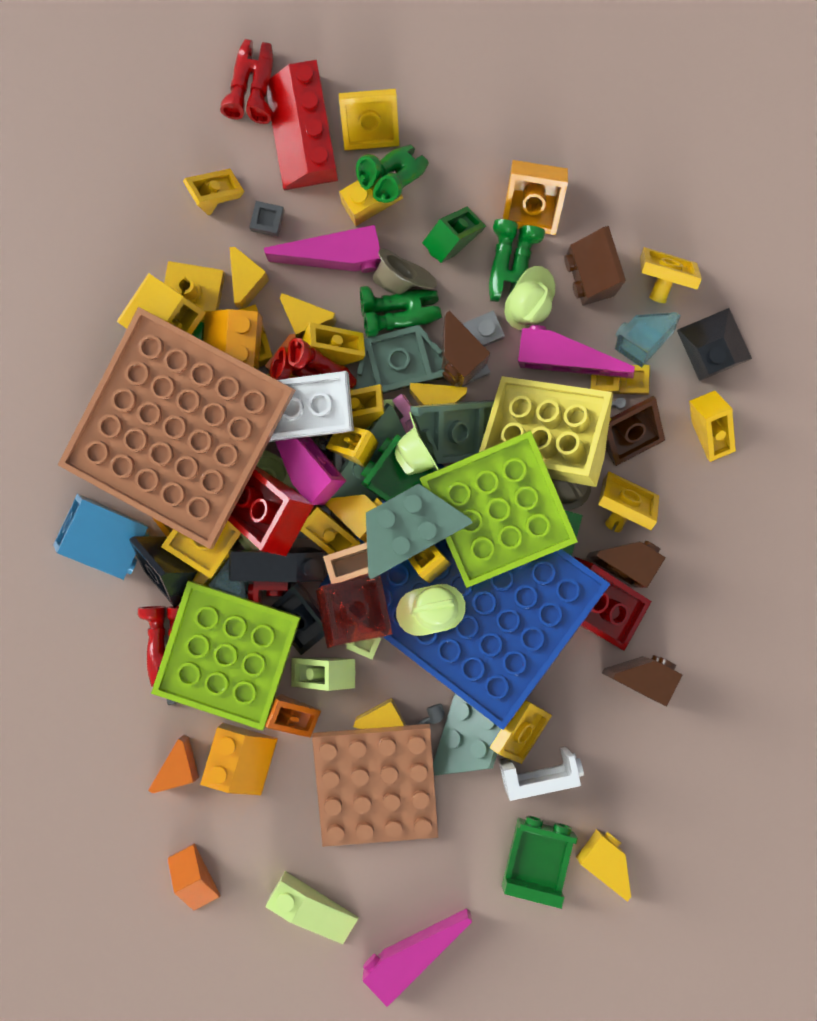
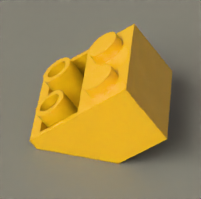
[117,273,206,335]

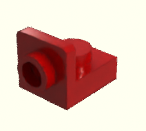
[248,581,291,604]

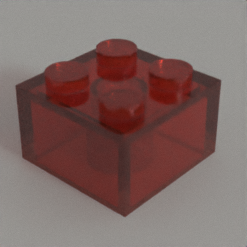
[316,575,392,649]

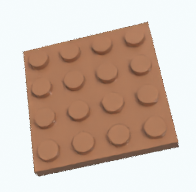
[312,724,438,847]

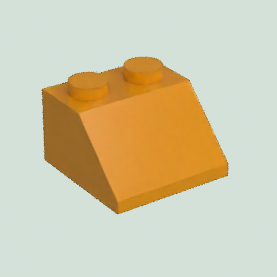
[502,160,568,235]
[203,309,263,370]
[200,723,278,795]

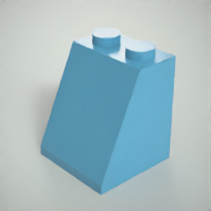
[53,494,149,580]

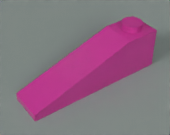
[264,225,381,273]
[518,325,635,379]
[275,437,346,505]
[362,908,472,1007]

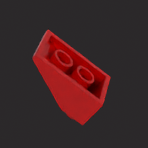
[228,466,314,556]
[573,556,652,651]

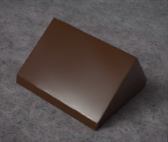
[606,396,665,466]

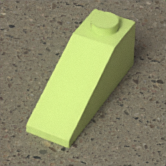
[265,871,358,944]

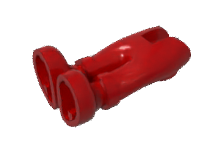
[220,39,273,124]
[270,338,357,389]
[137,606,179,687]

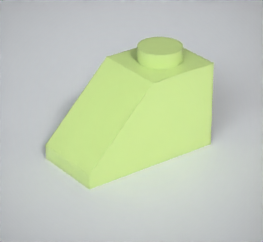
[291,657,356,691]

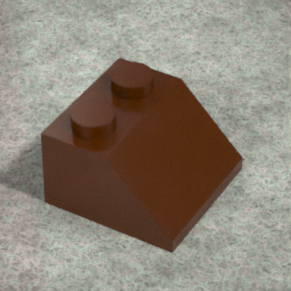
[564,226,626,306]
[442,310,490,387]
[587,540,666,588]
[602,655,683,707]

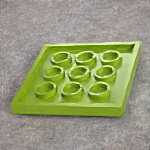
[420,430,578,588]
[151,581,301,731]

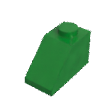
[422,206,486,263]

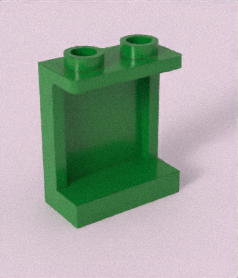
[361,434,440,502]
[502,816,578,909]

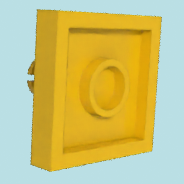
[339,89,400,151]
[640,247,702,303]
[164,261,225,323]
[598,471,659,533]
[161,521,242,579]
[490,700,552,764]

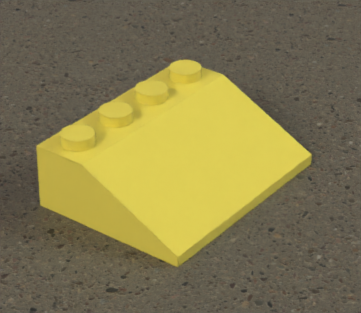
[479,376,613,487]

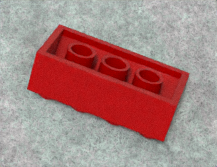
[267,60,338,190]

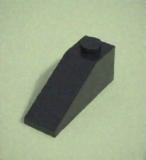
[229,547,324,582]

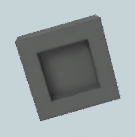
[250,201,285,237]

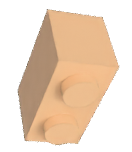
[323,542,368,587]

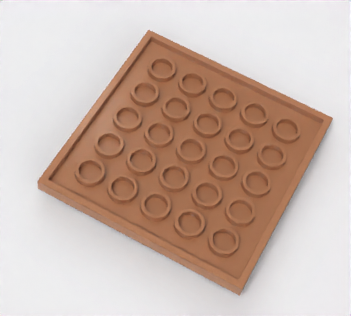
[58,307,296,549]

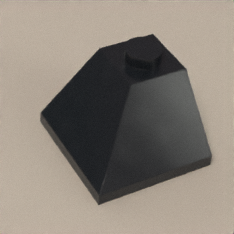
[677,308,752,381]

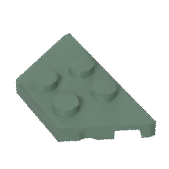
[354,325,444,394]
[410,400,494,464]
[331,403,406,501]
[366,484,473,580]
[433,693,501,776]

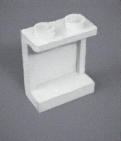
[499,747,584,801]

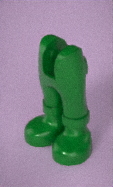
[356,144,429,203]
[489,219,545,302]
[360,286,442,338]

